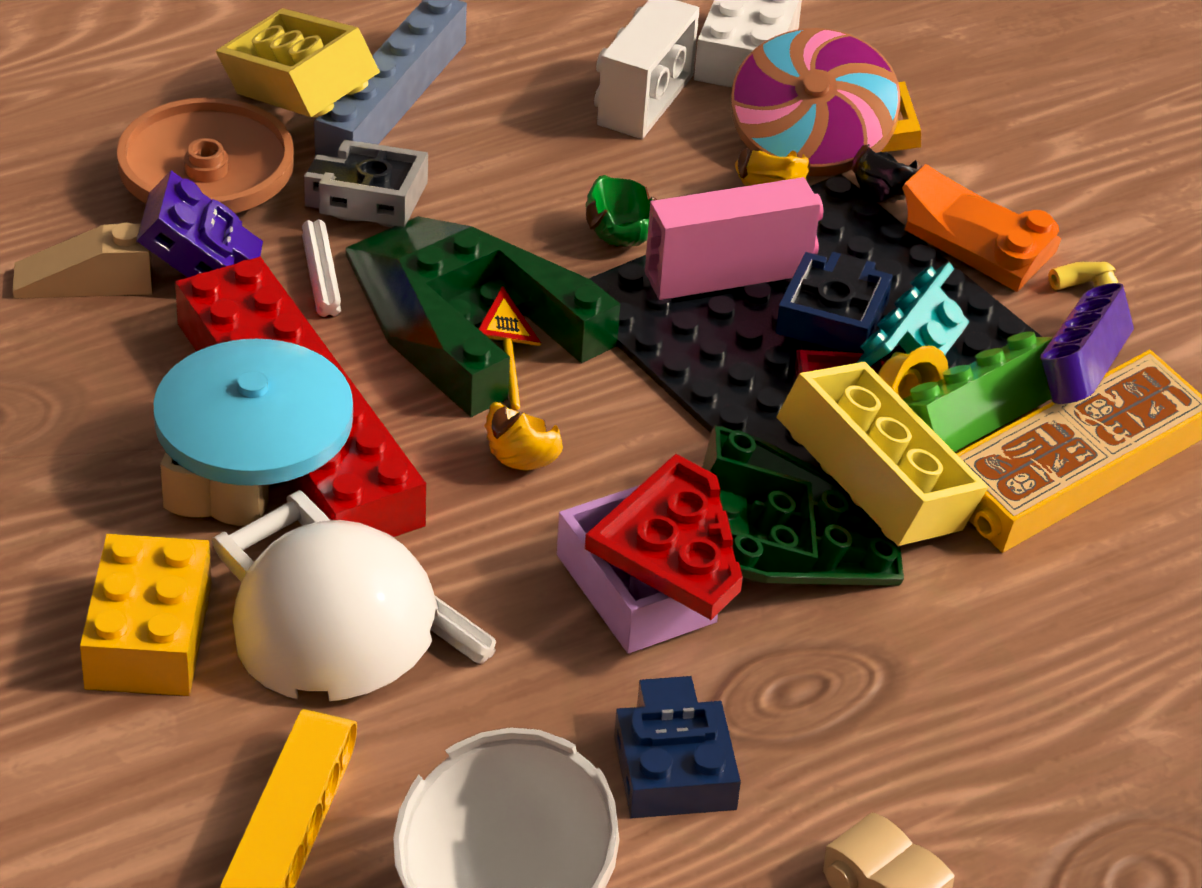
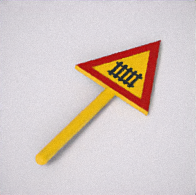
[479,286,541,411]

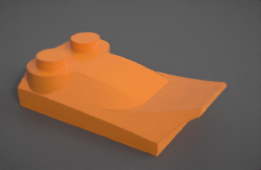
[902,164,1061,292]

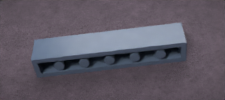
[314,0,467,158]

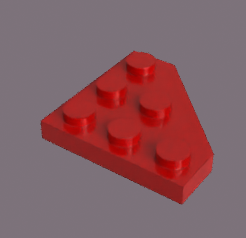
[585,454,743,620]

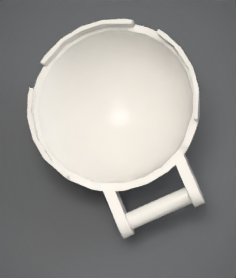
[212,490,439,701]
[393,728,620,888]

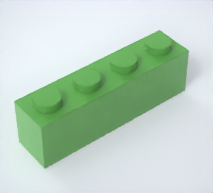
[902,332,1053,452]

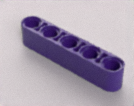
[1041,283,1134,404]

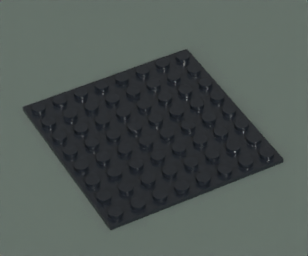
[589,173,1042,473]

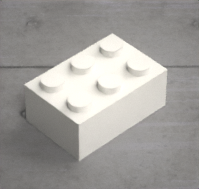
[594,0,699,139]
[694,0,802,87]

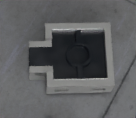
[304,139,428,227]

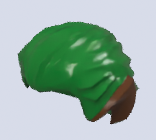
[585,175,657,247]

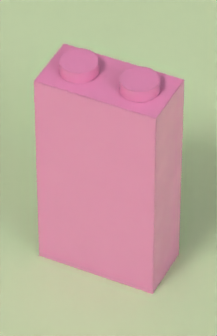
[645,177,823,300]

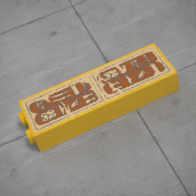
[956,349,1202,553]

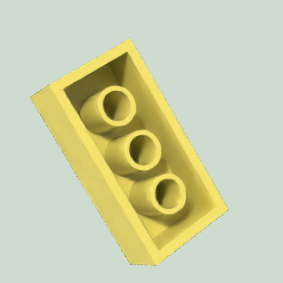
[216,8,380,117]
[776,362,988,546]

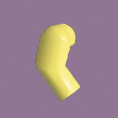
[1048,262,1118,290]

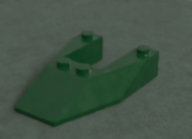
[346,216,620,417]

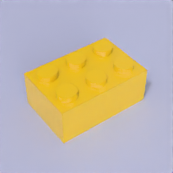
[80,534,212,696]

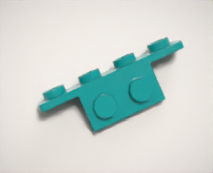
[856,261,969,366]

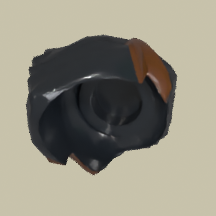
[852,144,922,204]

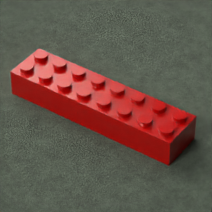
[175,256,426,537]

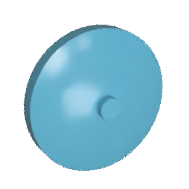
[154,339,353,486]

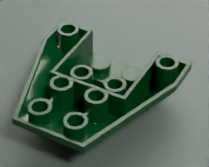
[702,425,904,586]

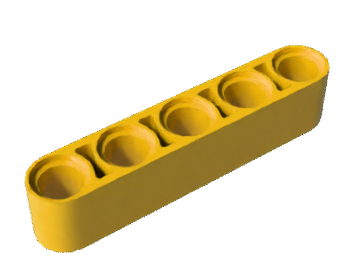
[220,709,357,888]

